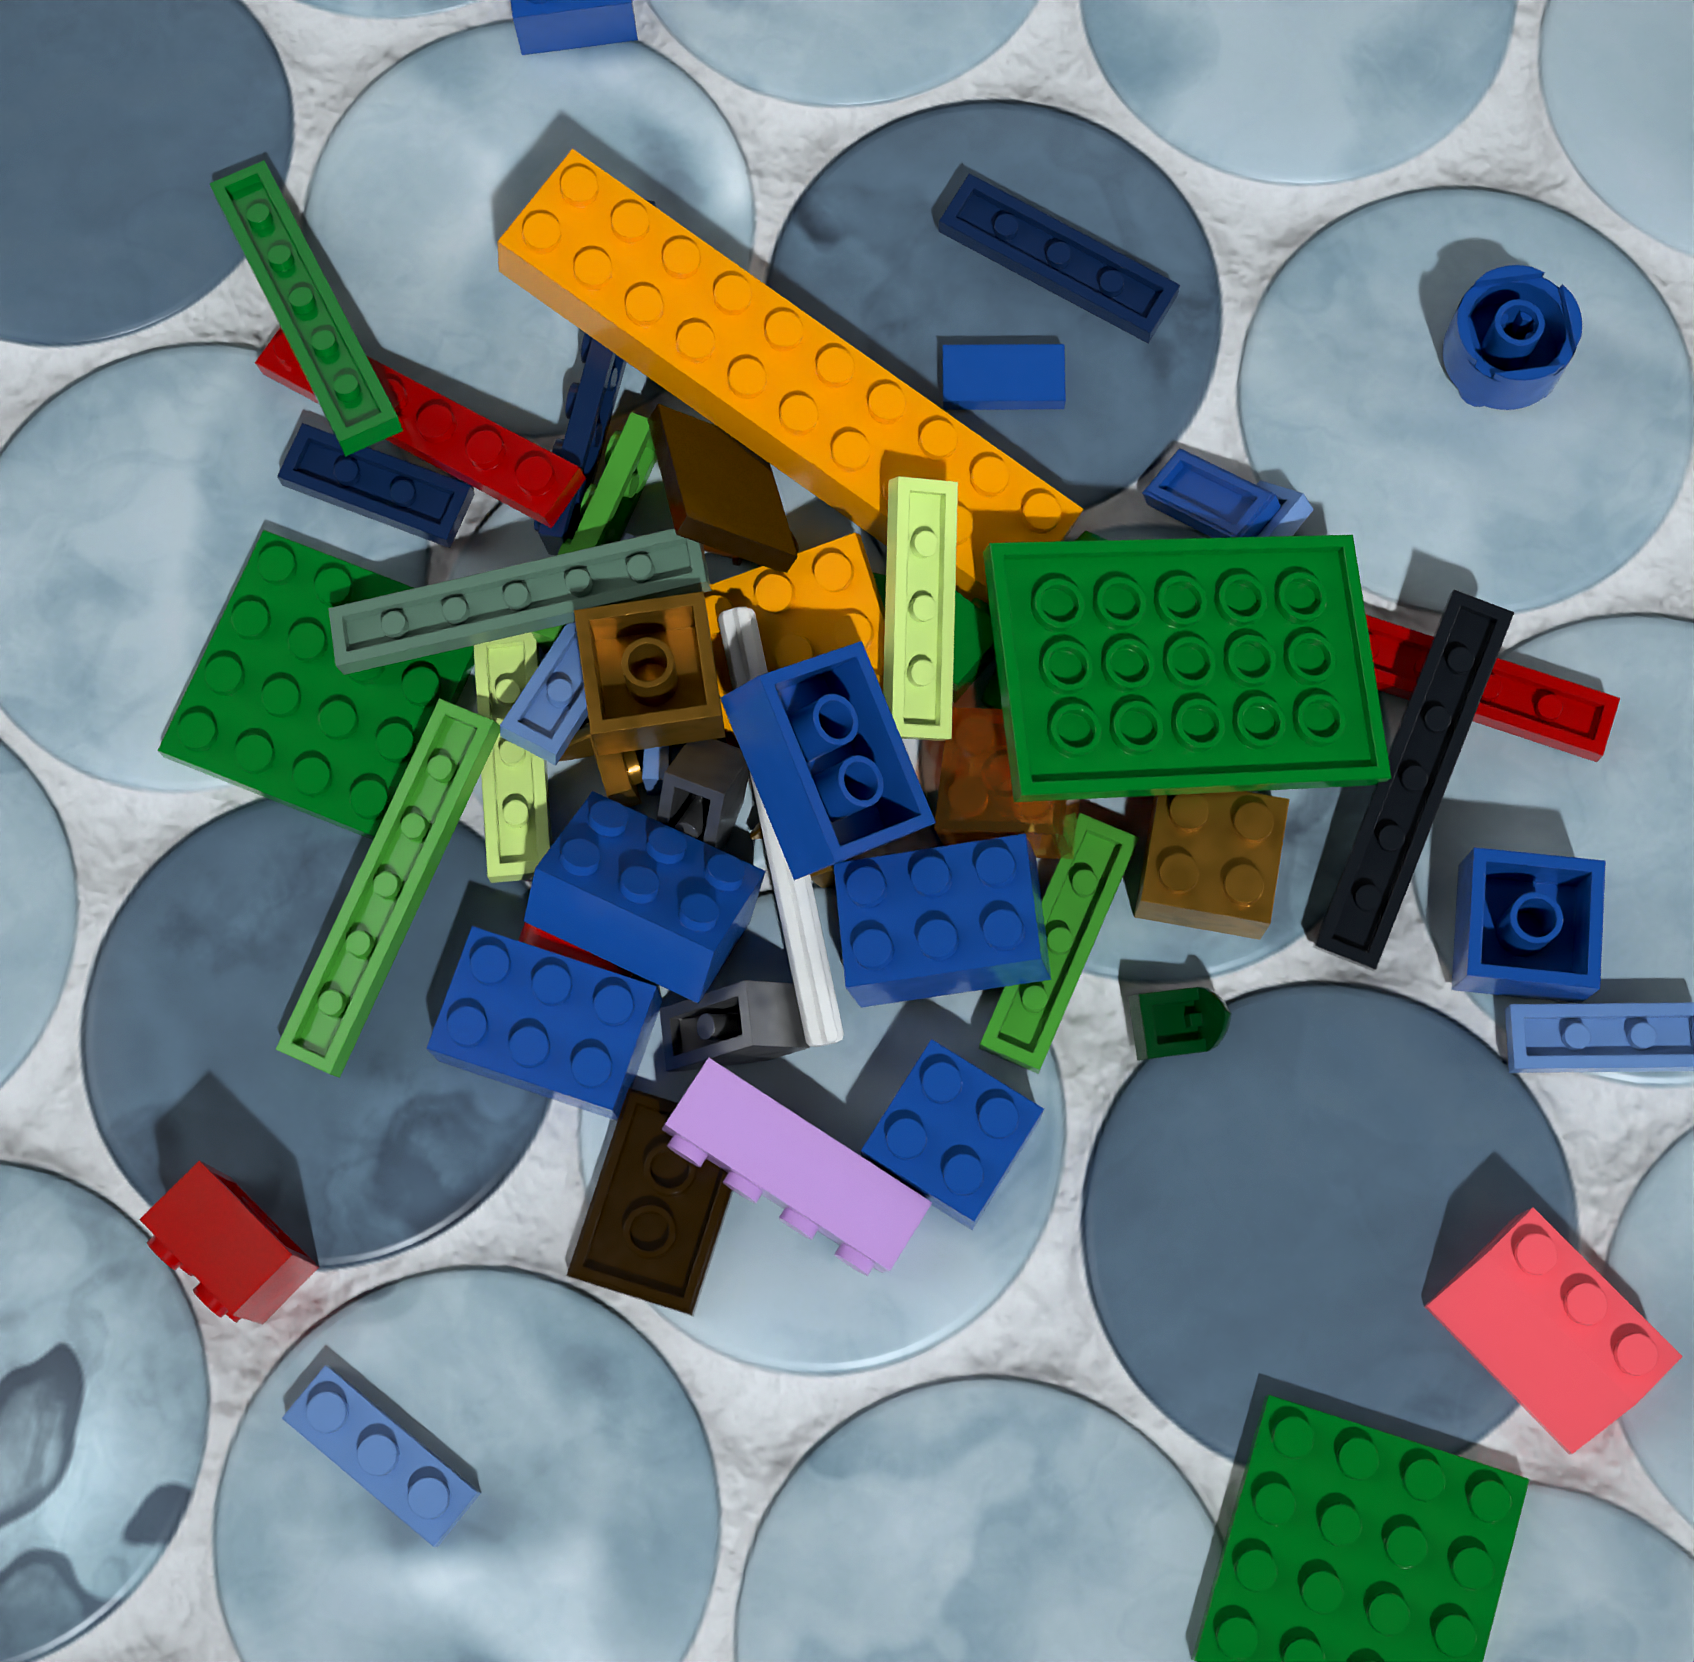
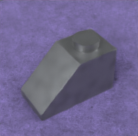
[657,739,750,851]
[660,980,810,1072]

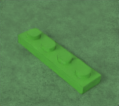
[531,412,657,654]
[979,813,1139,1074]

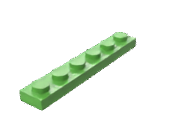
[275,698,500,1078]

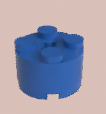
[1443,265,1582,410]

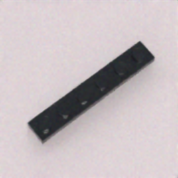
[1313,590,1514,971]

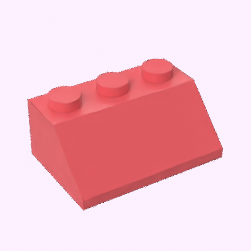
[1424,1207,1683,1454]

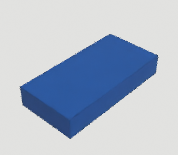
[942,344,1066,410]
[1142,448,1281,538]

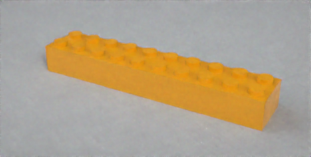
[497,148,1084,605]

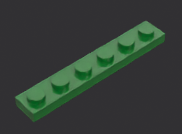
[209,160,403,457]

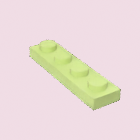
[883,476,958,741]
[474,632,552,883]

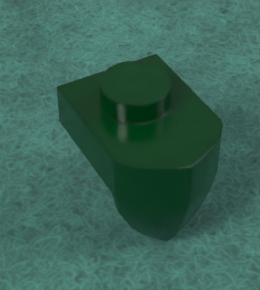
[1128,987,1232,1061]

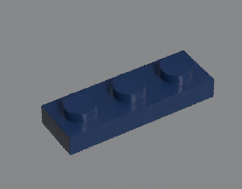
[277,423,475,548]

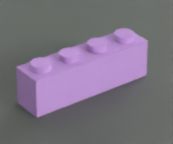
[662,1057,932,1276]

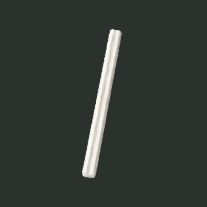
[718,606,844,1047]

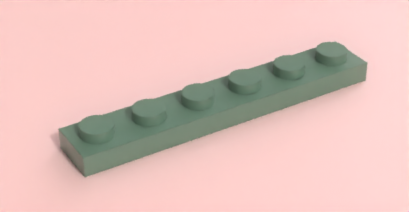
[328,528,711,675]

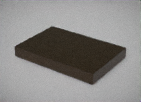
[648,404,798,573]
[566,1088,733,1317]

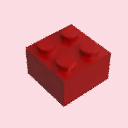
[139,1160,319,1325]

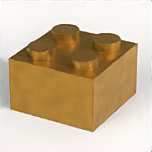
[574,591,726,756]
[1134,791,1290,940]

